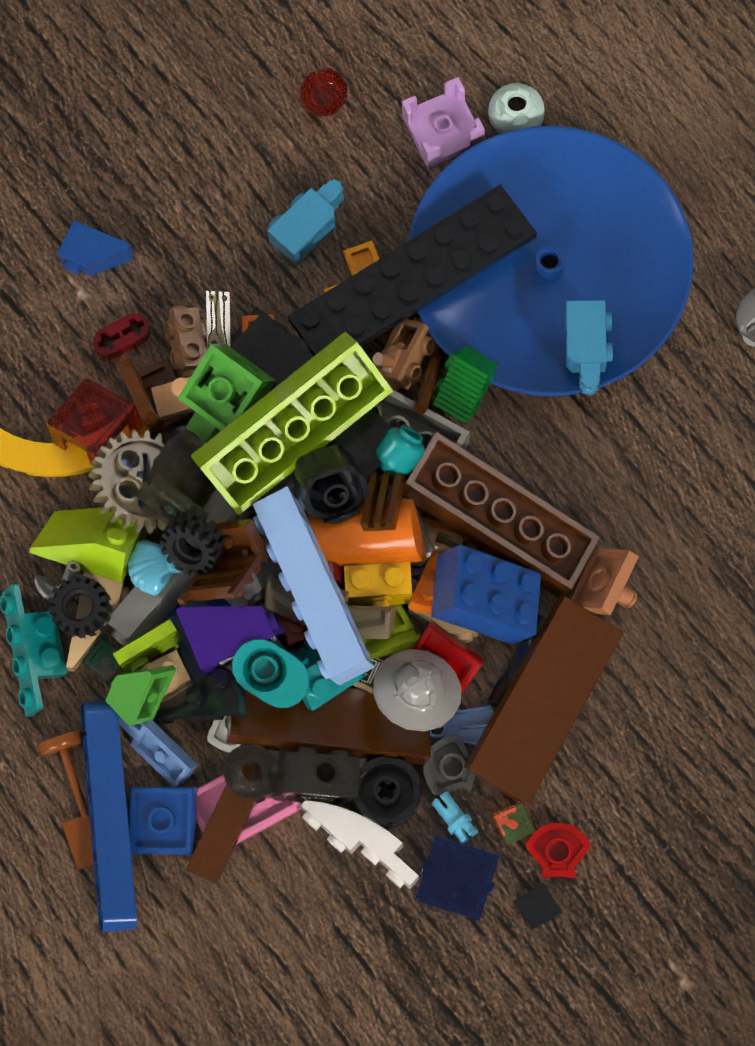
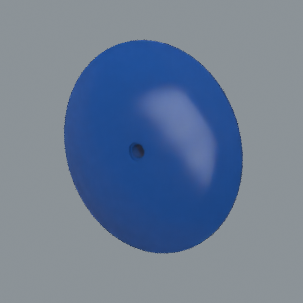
[408,126,694,396]

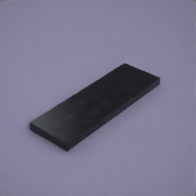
[230,311,393,482]

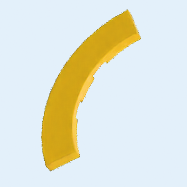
[0,410,152,477]

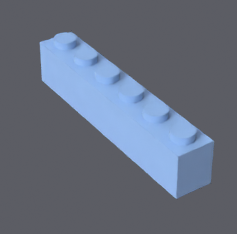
[252,486,375,685]

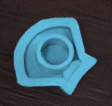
[127,540,183,596]

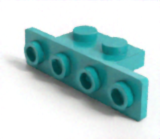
[0,583,67,717]

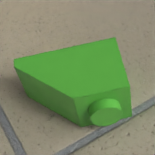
[105,665,176,726]

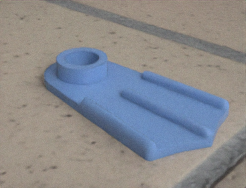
[430,705,494,746]

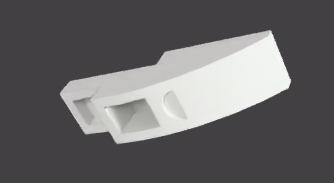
[301,800,419,889]

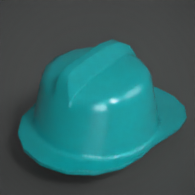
[232,639,309,708]

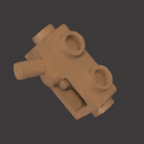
[164,305,207,378]
[373,318,436,392]

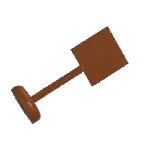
[37,730,93,870]

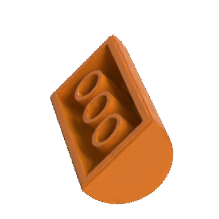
[305,499,428,572]

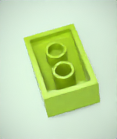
[29,507,147,583]

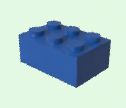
[431,544,541,645]

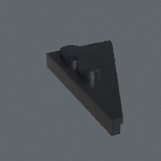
[153,659,247,724]

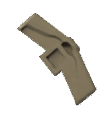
[264,573,396,639]

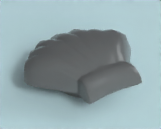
[423,735,475,796]

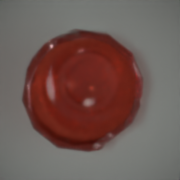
[300,67,347,117]

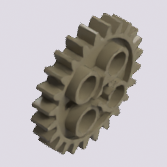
[88,429,196,534]

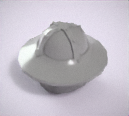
[373,649,461,732]

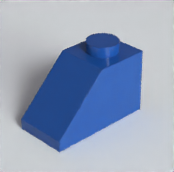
[57,221,134,276]

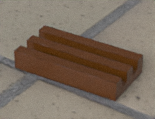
[361,471,405,532]

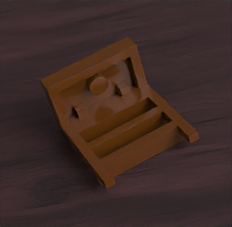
[117,354,194,436]
[177,519,270,605]

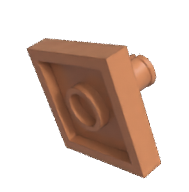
[568,548,639,615]

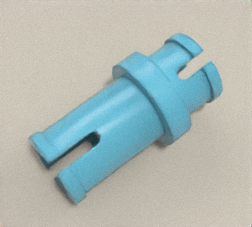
[431,791,478,844]

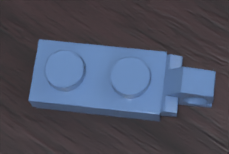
[119,717,198,787]

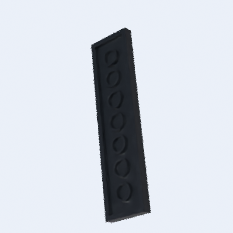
[288,184,537,356]

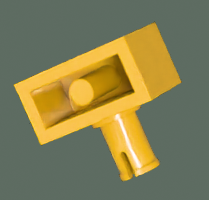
[344,562,413,607]

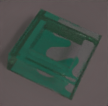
[81,637,121,683]

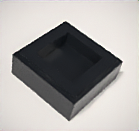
[515,883,561,931]

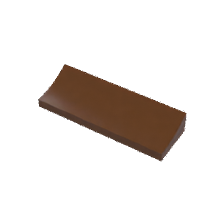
[402,431,600,597]
[463,596,624,804]
[226,688,431,765]

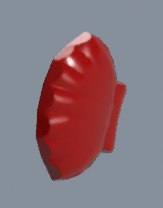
[526,823,590,878]

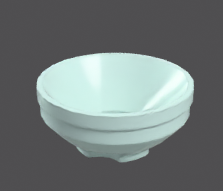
[488,83,545,134]

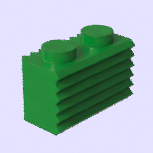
[432,346,498,425]

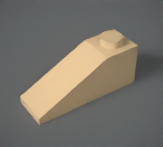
[66,571,129,672]

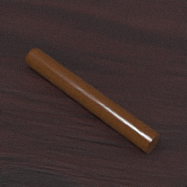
[414,345,445,414]

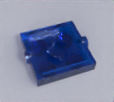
[415,835,500,922]

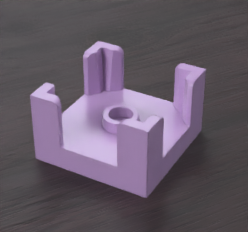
[402,77,485,169]

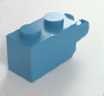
[267,179,344,266]
[565,300,613,396]

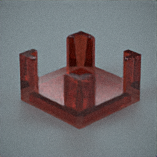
[46,378,143,464]

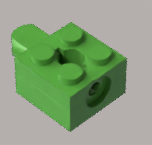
[178,344,276,446]

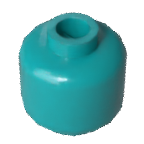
[376,425,425,476]

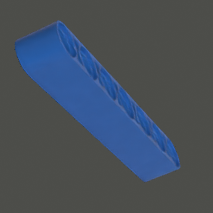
[80,701,137,932]

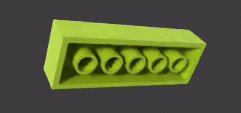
[190,332,393,515]

